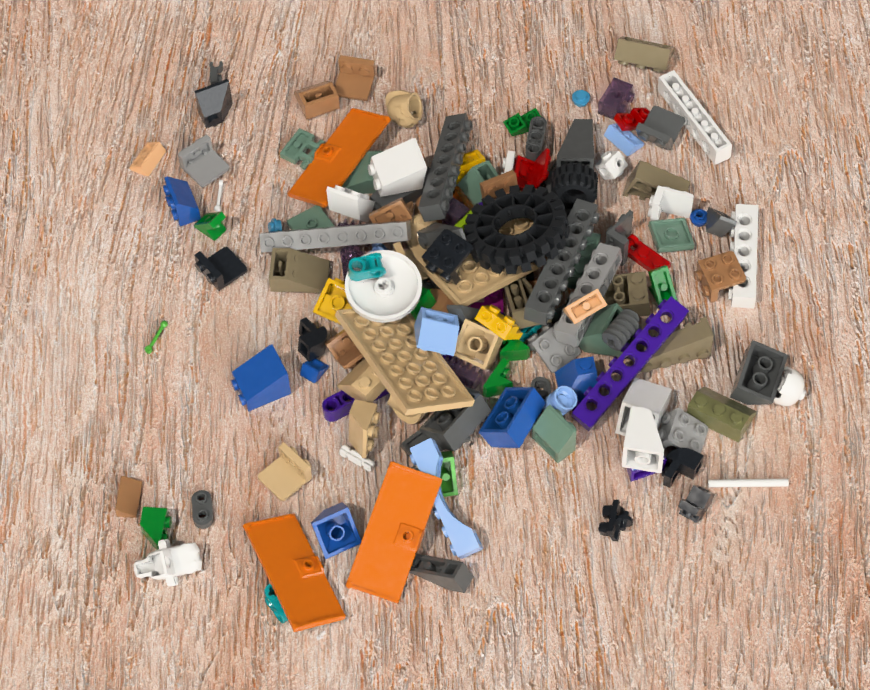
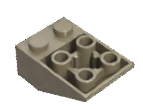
[269,248,330,293]
[603,271,650,317]

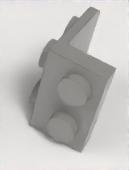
[178,134,230,187]
[526,322,581,373]
[658,407,708,454]

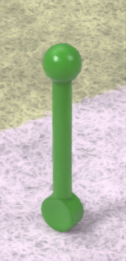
[145,320,168,354]

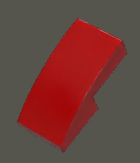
[613,108,650,131]

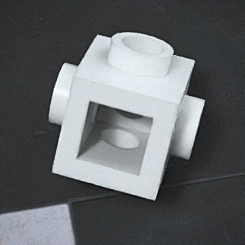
[595,151,628,180]

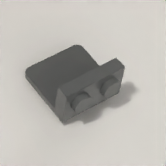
[636,106,685,150]

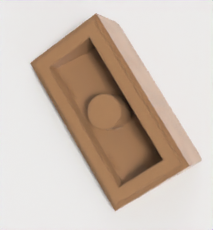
[115,476,143,518]

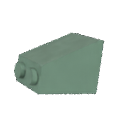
[578,303,642,357]

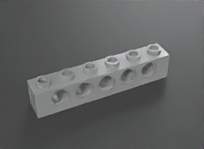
[553,243,623,347]

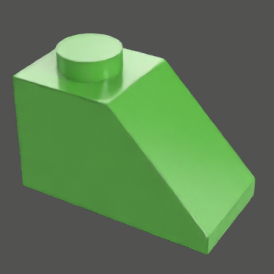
[440,451,458,497]

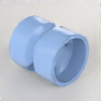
[543,386,577,416]

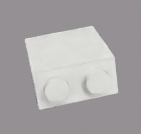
[368,138,427,197]
[615,378,672,436]
[622,406,664,473]

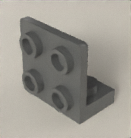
[605,210,633,266]

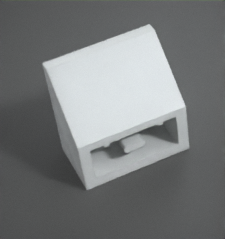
[326,185,375,223]

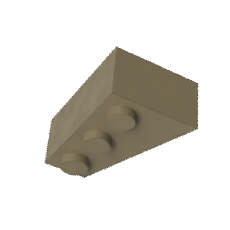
[622,160,691,201]
[503,277,552,329]

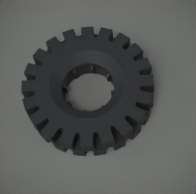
[464,184,570,274]

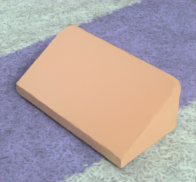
[129,142,166,176]
[563,289,607,324]

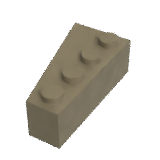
[633,316,714,373]

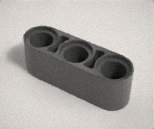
[525,116,547,161]

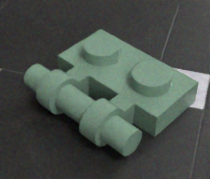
[280,128,325,170]

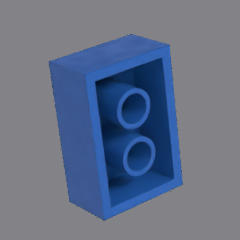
[479,387,546,448]

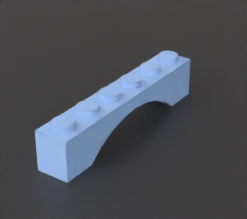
[409,438,484,559]

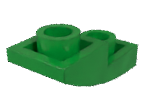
[503,108,541,136]

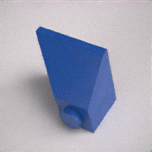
[555,356,600,403]
[311,502,362,559]

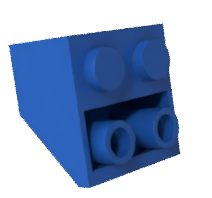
[163,176,201,227]

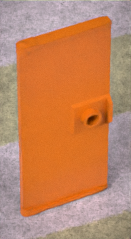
[287,108,391,208]
[345,461,443,604]
[243,514,346,632]

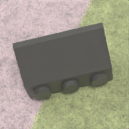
[730,340,788,405]
[419,391,492,452]

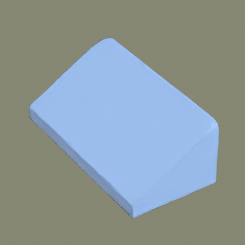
[604,123,644,156]

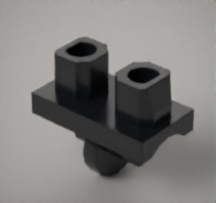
[598,500,633,541]

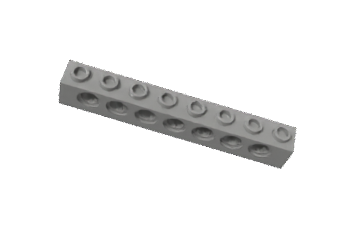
[259,220,412,253]

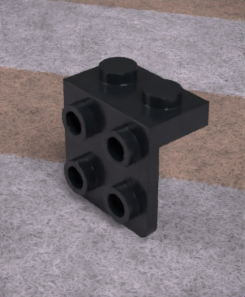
[422,229,473,285]
[194,247,248,291]

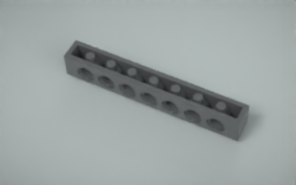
[418,113,473,222]
[524,199,600,326]

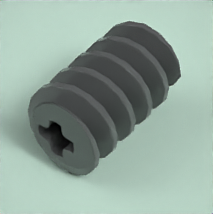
[602,309,639,351]

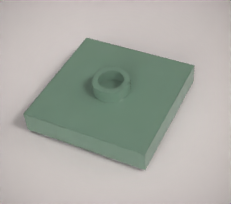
[287,205,334,230]
[648,218,695,253]

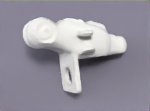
[133,539,202,586]

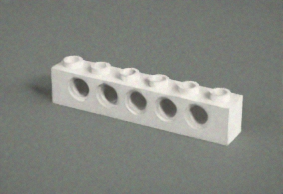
[658,70,732,165]
[728,204,758,309]

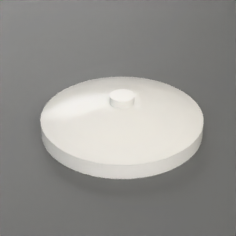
[345,250,422,323]

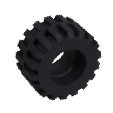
[551,163,598,209]

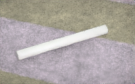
[708,478,789,488]

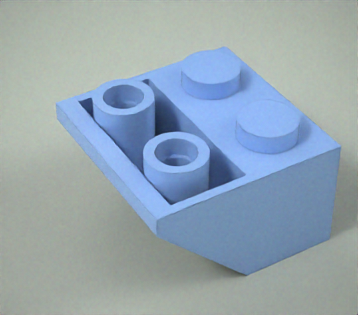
[414,307,459,356]

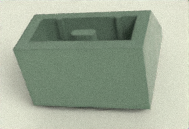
[456,160,498,209]
[532,405,577,463]

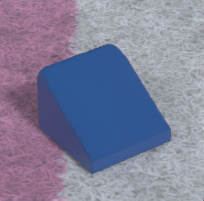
[300,359,329,383]

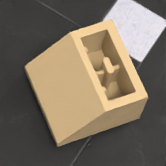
[349,399,380,459]

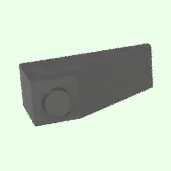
[417,222,467,250]
[409,554,474,593]

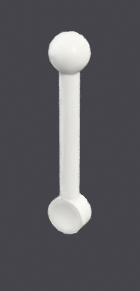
[214,180,224,212]

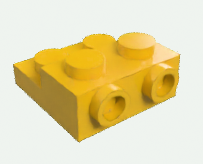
[313,278,352,325]
[475,305,523,340]

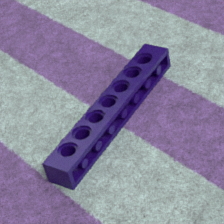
[571,296,689,431]

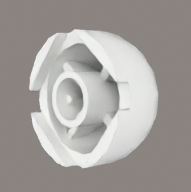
[773,366,806,406]

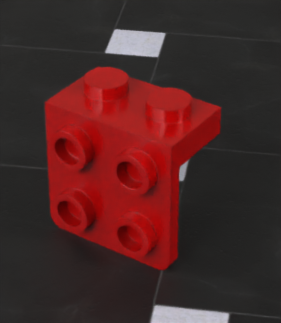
[513,148,551,192]

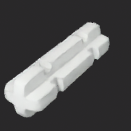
[339,445,375,471]

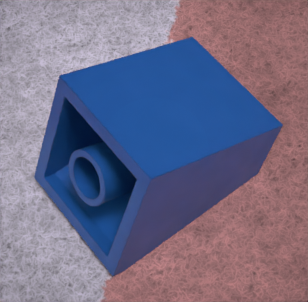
[231,344,291,411]

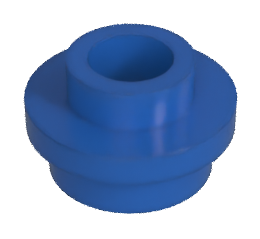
[690,209,707,227]

